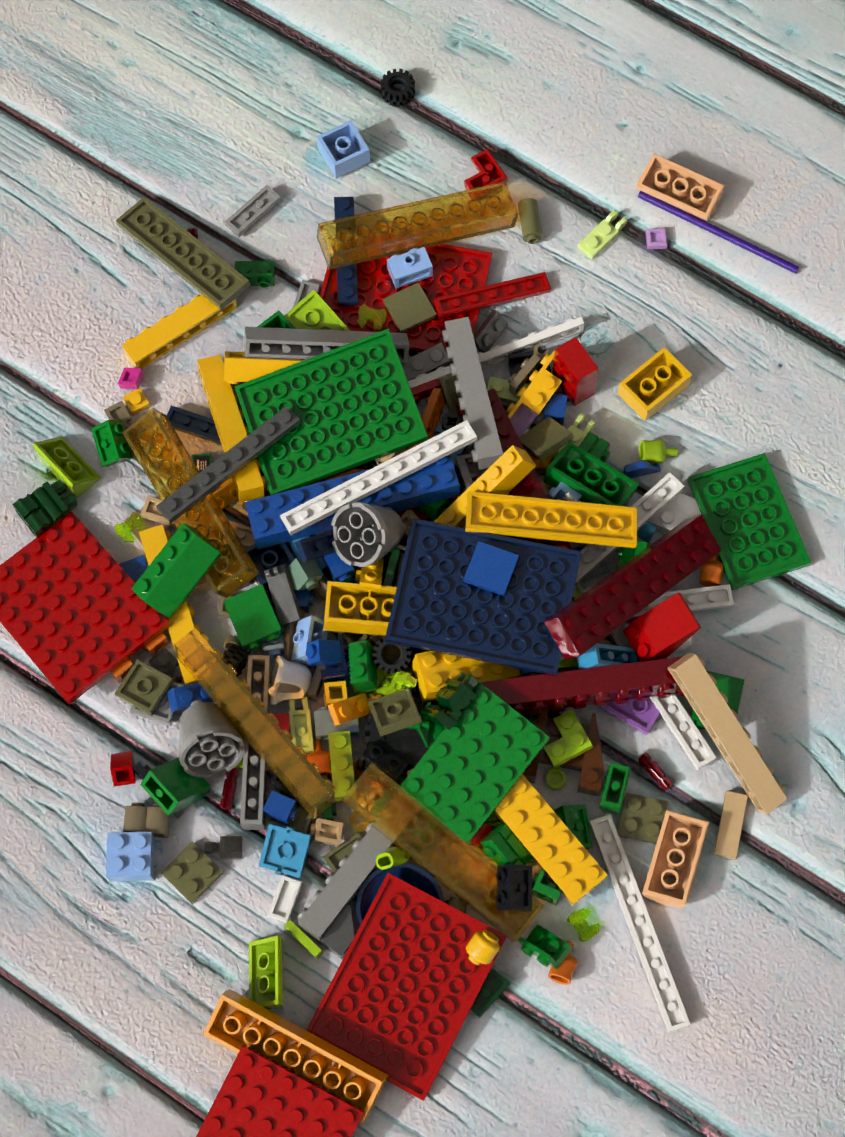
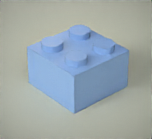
[317,120,370,178]
[106,832,155,882]

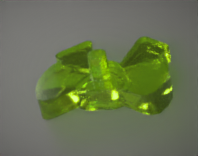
[357,304,387,332]
[114,512,147,543]
[567,908,600,942]

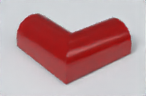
[464,149,508,199]

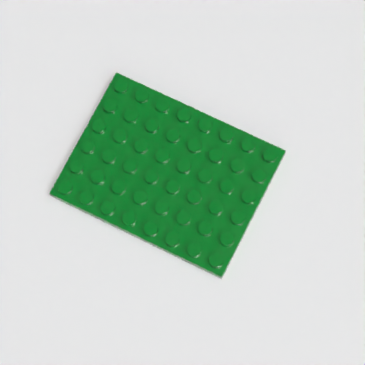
[234,329,429,495]

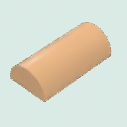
[636,153,725,221]
[642,810,709,908]

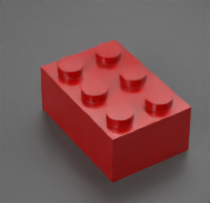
[552,337,599,406]

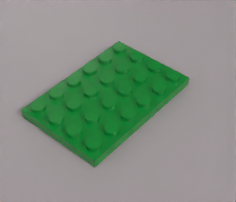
[687,453,811,591]
[399,683,551,844]

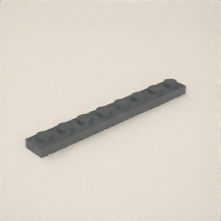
[156,406,301,524]

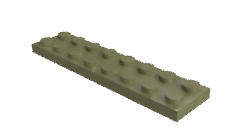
[116,196,250,310]

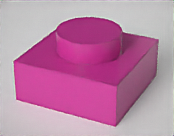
[118,368,145,389]

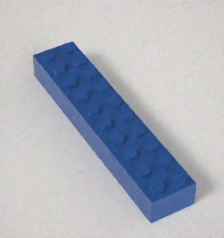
[245,454,460,550]

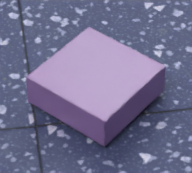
[645,228,667,250]

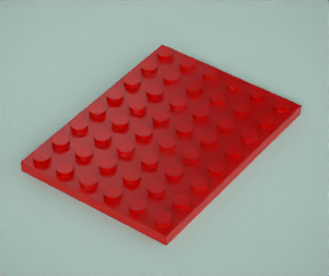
[320,227,492,353]
[0,511,171,705]
[306,873,507,1101]

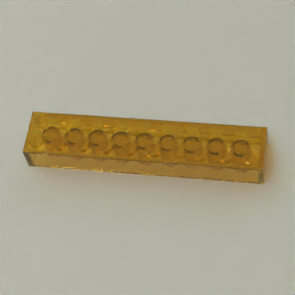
[317,182,519,270]
[122,408,259,598]
[174,628,335,819]
[342,763,545,942]

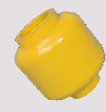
[466,930,500,965]

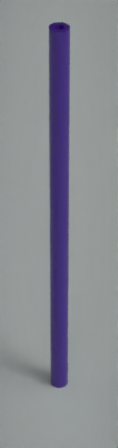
[638,191,799,274]

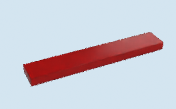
[433,272,552,319]

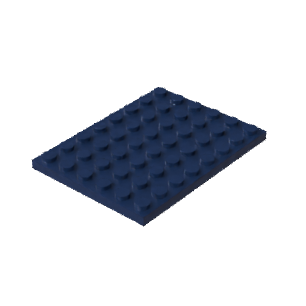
[385,518,582,676]

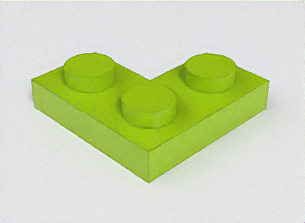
[544,709,593,768]

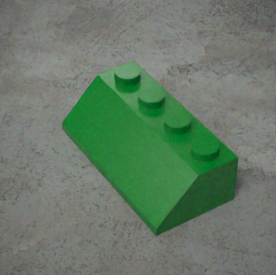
[543,441,639,507]
[131,523,222,619]

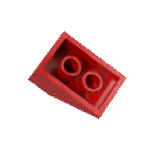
[623,593,702,662]

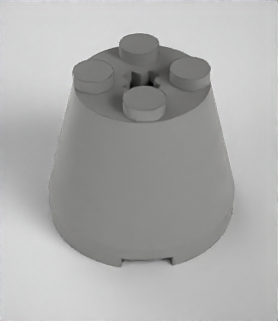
[331,502,406,567]
[179,700,245,778]

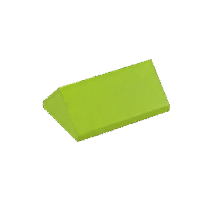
[33,436,101,498]
[249,936,284,1009]

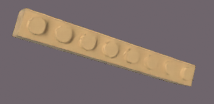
[668,653,787,814]

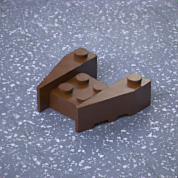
[523,710,604,796]

